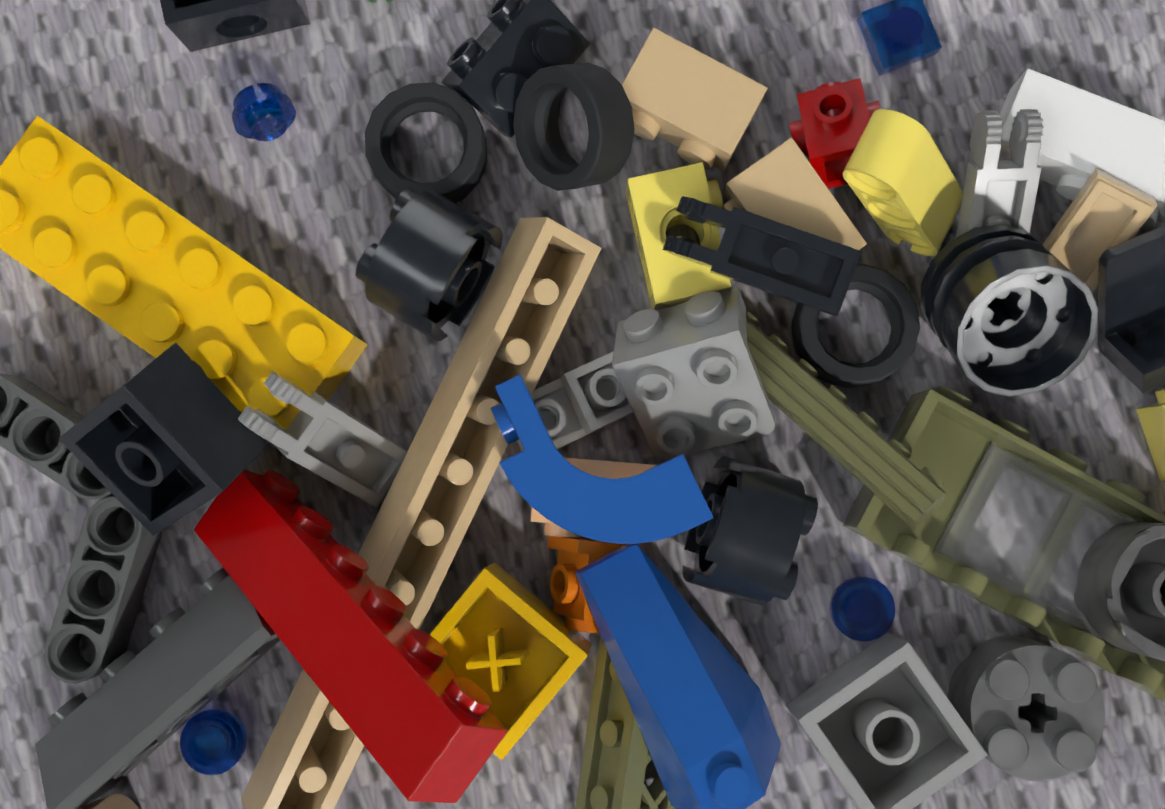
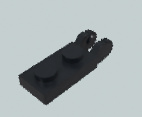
[662,196,862,316]

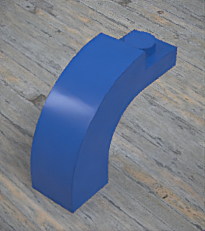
[491,375,713,544]

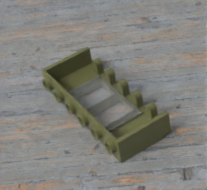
[842,386,1165,703]

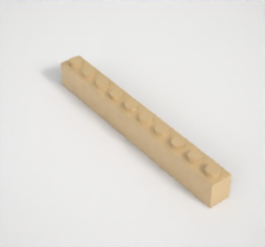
[241,217,602,809]

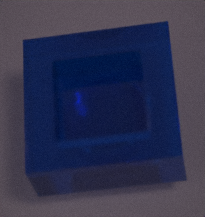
[857,0,942,76]

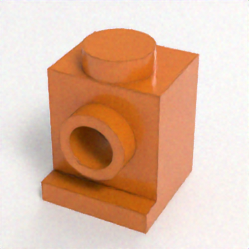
[547,535,626,633]

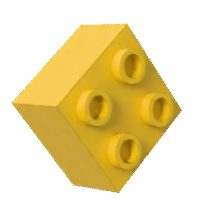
[430,562,592,760]

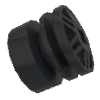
[920,224,1099,397]

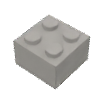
[785,632,988,809]

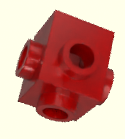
[789,78,881,189]

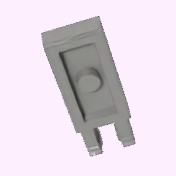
[956,109,1044,237]
[238,371,408,507]

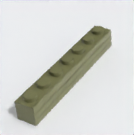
[746,310,945,530]

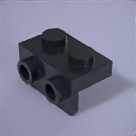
[441,0,590,138]

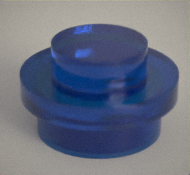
[231,83,296,141]
[830,576,895,641]
[180,708,247,775]

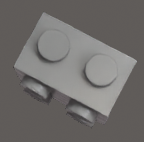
[612,287,775,460]

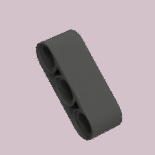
[0,373,115,500]
[44,497,163,684]

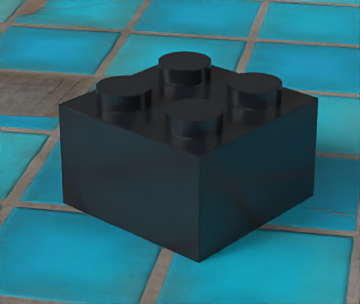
[58,342,269,536]

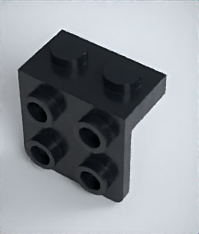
[1098,225,1165,393]

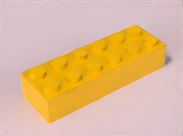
[0,115,368,430]

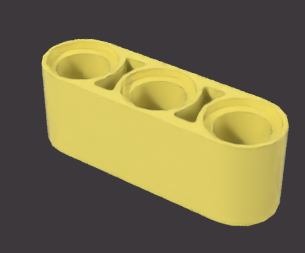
[842,109,963,256]

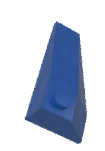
[575,544,781,809]

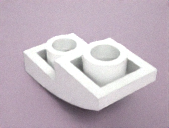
[517,351,634,451]

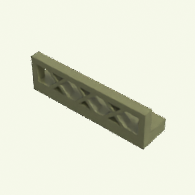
[575,611,704,809]

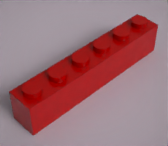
[194,469,508,803]

